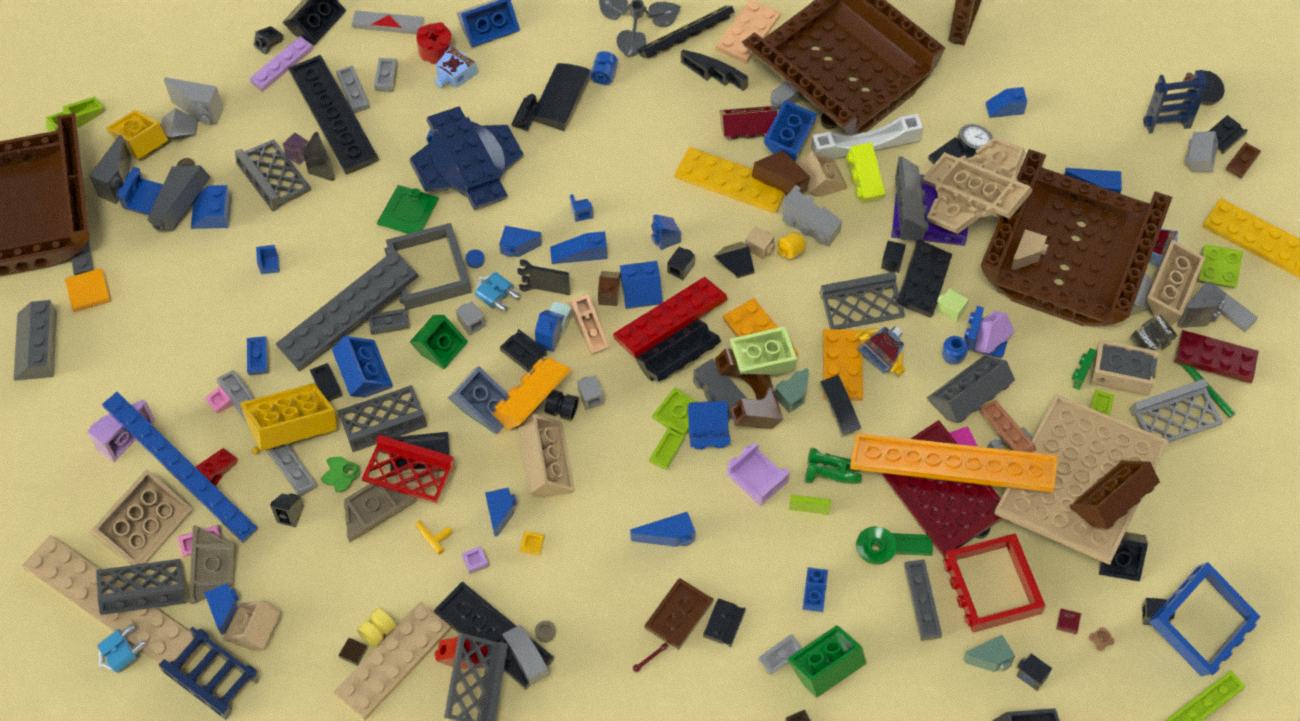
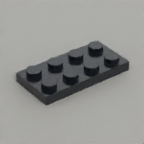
[896,239,952,318]

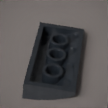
[531,63,591,132]

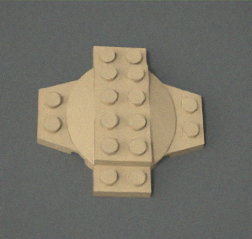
[923,137,1032,234]

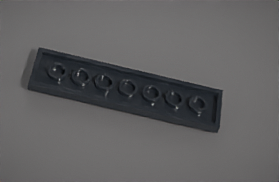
[288,55,378,174]

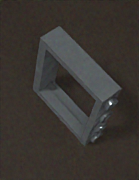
[384,223,472,310]

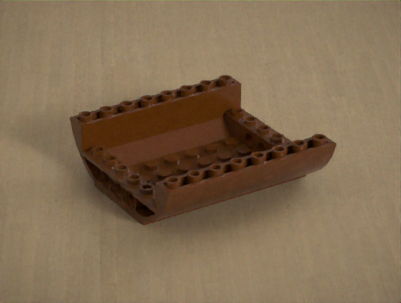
[742,0,945,135]
[981,149,1173,326]

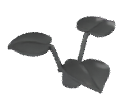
[599,0,680,56]

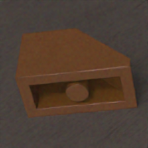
[598,271,620,306]

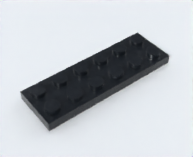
[434,581,554,690]

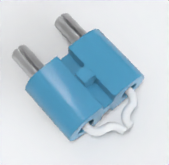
[475,272,520,312]
[97,624,146,673]

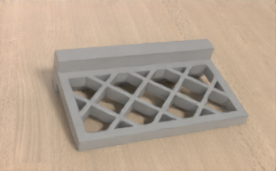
[1129,379,1223,443]

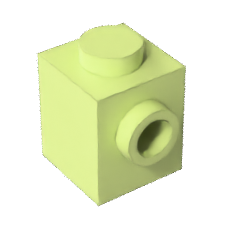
[937,288,969,322]

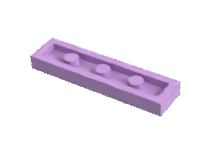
[249,36,313,92]

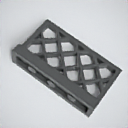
[235,139,311,212]
[819,272,905,330]
[338,385,427,452]
[96,559,185,615]
[444,633,508,721]

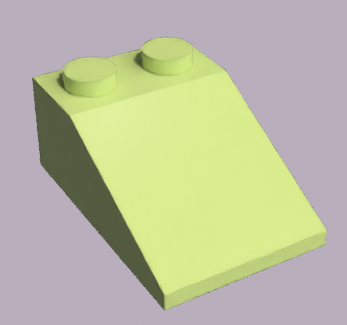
[729,326,797,375]

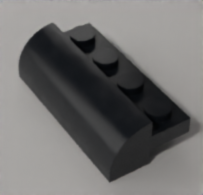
[636,319,721,381]

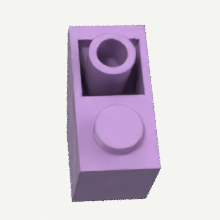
[975,311,1015,354]

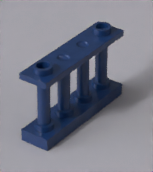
[1143,70,1208,134]
[159,626,259,720]

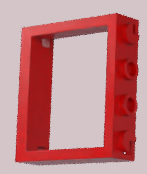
[943,533,1046,633]

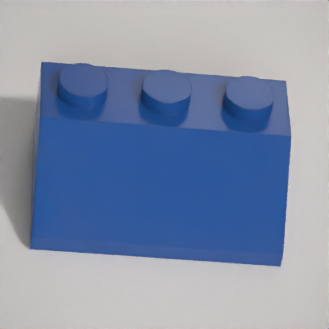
[457,0,520,47]
[763,100,818,162]
[332,336,393,398]

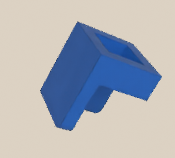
[570,194,593,222]
[256,245,280,275]

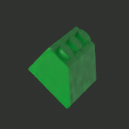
[787,625,867,698]

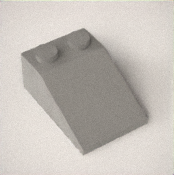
[164,77,223,125]

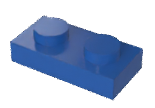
[247,336,268,375]

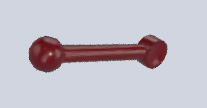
[633,642,669,672]

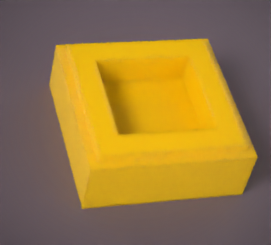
[520,531,545,556]

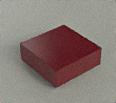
[1056,608,1081,635]

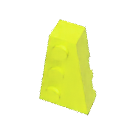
[845,142,886,203]

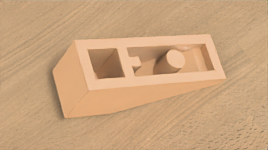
[568,293,609,354]

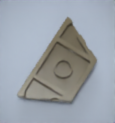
[344,484,416,542]
[189,525,235,604]

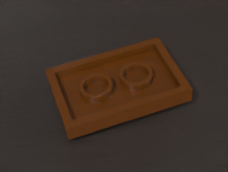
[644,578,713,650]

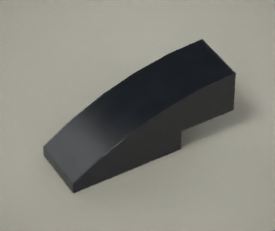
[820,374,861,436]

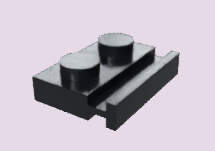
[1209,115,1248,154]
[500,329,547,372]
[703,598,746,647]

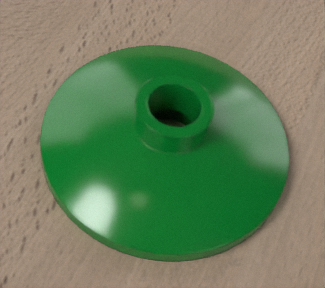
[856,526,897,565]

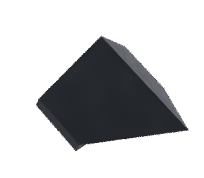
[713,242,755,278]

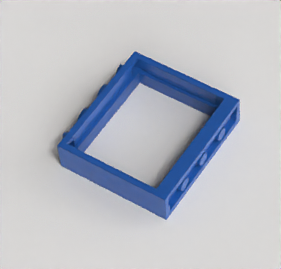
[1148,562,1261,677]

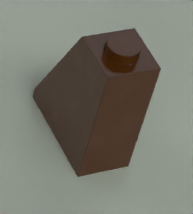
[751,150,810,194]

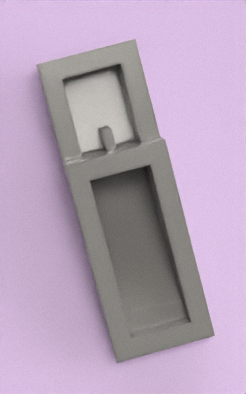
[502,625,549,685]

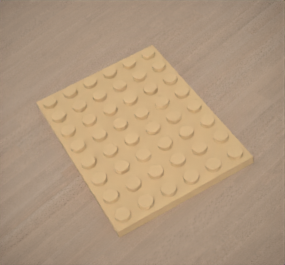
[994,394,1168,565]

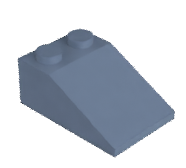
[447,366,509,434]

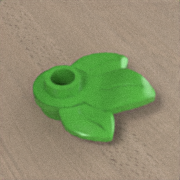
[320,457,360,492]

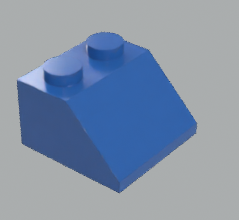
[191,185,231,229]
[620,261,663,309]

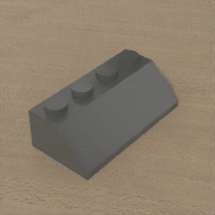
[895,156,928,240]
[14,300,56,381]
[927,356,1015,423]

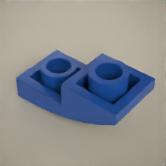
[803,567,828,612]

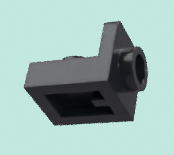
[254,26,283,54]

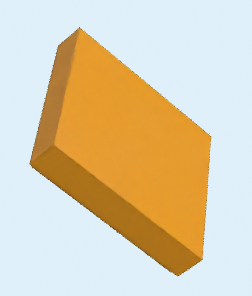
[65,268,111,312]

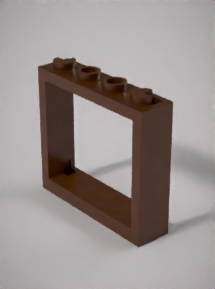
[948,0,982,46]

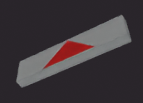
[352,11,424,34]

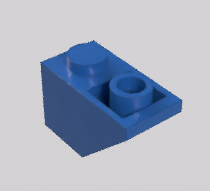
[651,214,681,250]

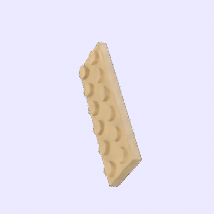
[334,602,452,720]

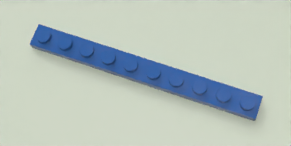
[102,392,257,543]

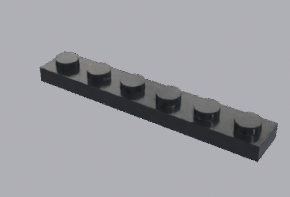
[637,5,735,57]

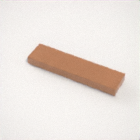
[979,400,1036,453]

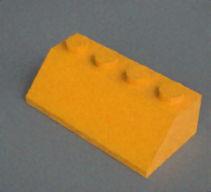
[492,357,571,431]

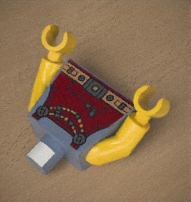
[855,326,905,377]

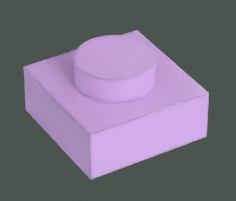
[462,546,488,574]

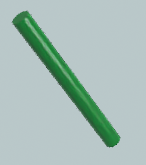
[1179,363,1235,418]

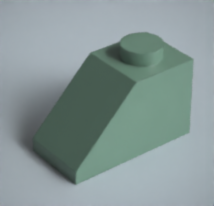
[963,635,1015,672]

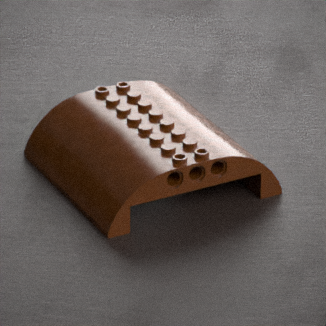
[0,113,90,276]

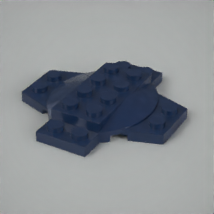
[409,106,524,210]

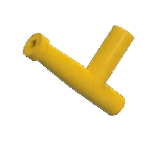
[415,520,453,555]

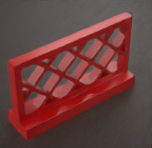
[362,435,455,503]

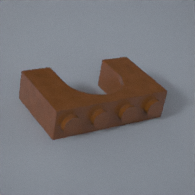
[715,348,783,429]

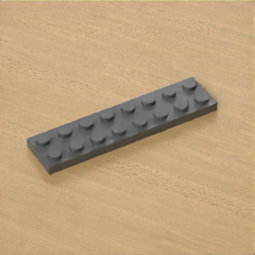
[276,250,419,371]

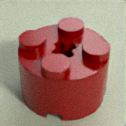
[416,22,453,64]

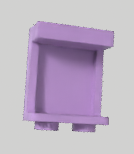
[727,442,790,506]

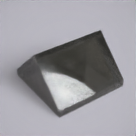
[303,131,335,181]

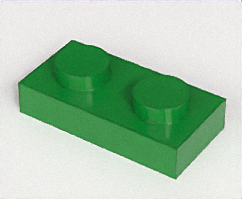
[1072,348,1097,390]

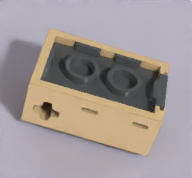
[1091,339,1159,396]

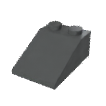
[89,135,131,204]

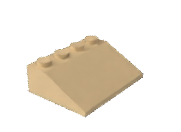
[89,469,193,565]

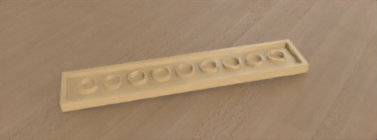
[22,535,205,672]

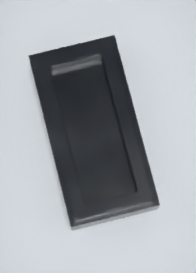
[310,363,342,402]

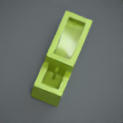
[46,96,104,132]

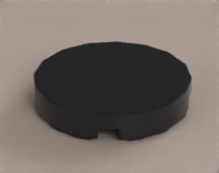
[1201,70,1225,105]

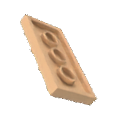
[716,0,781,64]

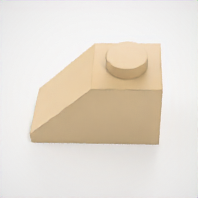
[1011,229,1048,270]

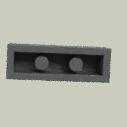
[693,358,747,421]

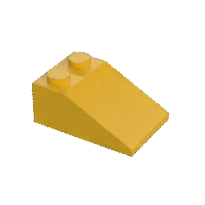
[106,109,168,159]

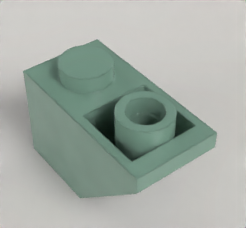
[775,368,809,413]

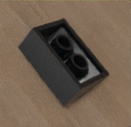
[282,0,346,45]

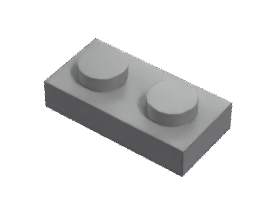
[374,58,397,91]
[757,634,802,675]

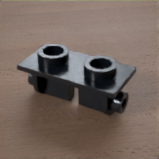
[511,93,538,131]

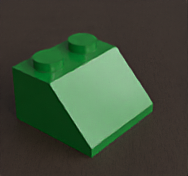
[410,314,468,369]

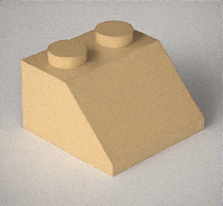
[798,151,848,197]
[223,600,280,650]

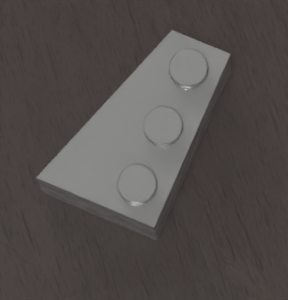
[782,185,842,247]

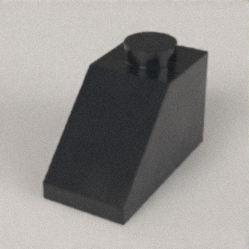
[270,493,304,527]

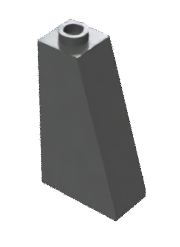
[147,165,211,231]

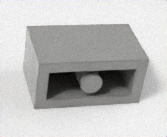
[1186,131,1218,172]

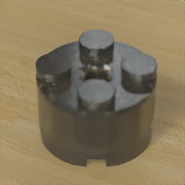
[1130,315,1177,351]

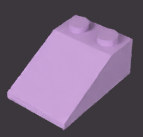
[87,400,155,462]

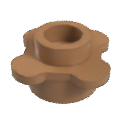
[1089,627,1114,651]

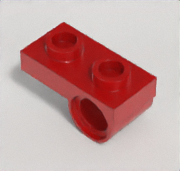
[196,448,237,486]

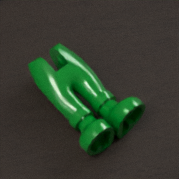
[805,448,862,484]

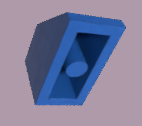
[985,87,1028,118]
[499,225,542,257]
[535,310,564,352]
[485,487,517,537]
[204,583,239,635]

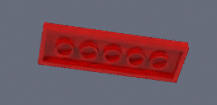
[613,276,728,358]

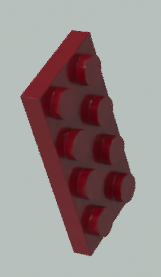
[1175,330,1259,384]

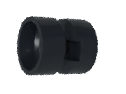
[544,389,579,421]

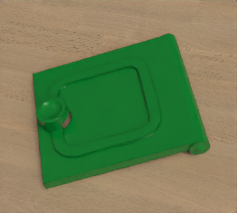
[377,185,439,234]

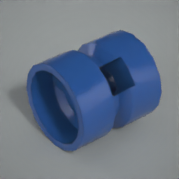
[590,51,618,85]

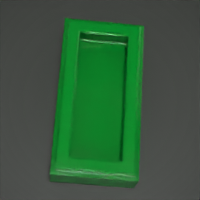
[892,533,933,556]

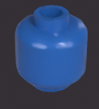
[942,336,968,364]

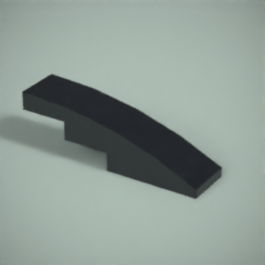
[681,49,748,91]

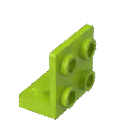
[1198,244,1243,288]

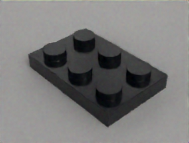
[389,432,450,476]

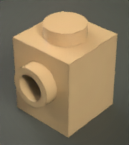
[745,226,775,260]

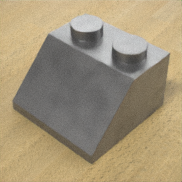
[1177,281,1226,328]

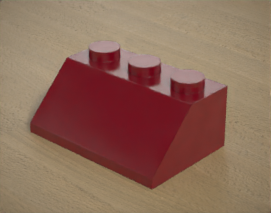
[719,106,777,139]

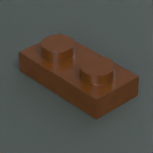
[1226,142,1261,179]

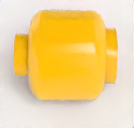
[778,232,806,259]

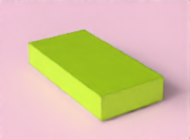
[649,428,685,470]
[789,494,831,515]

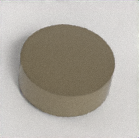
[535,621,556,643]

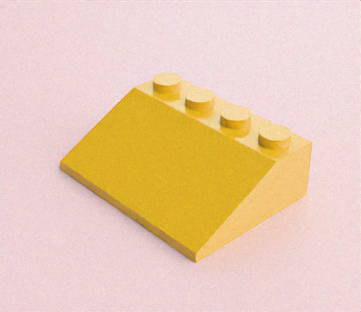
[240,383,337,451]

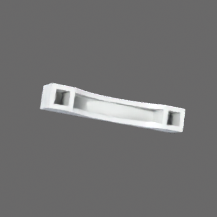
[811,114,923,159]

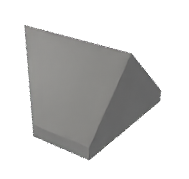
[161,108,198,137]

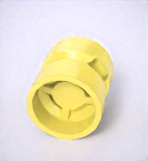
[357,608,396,648]

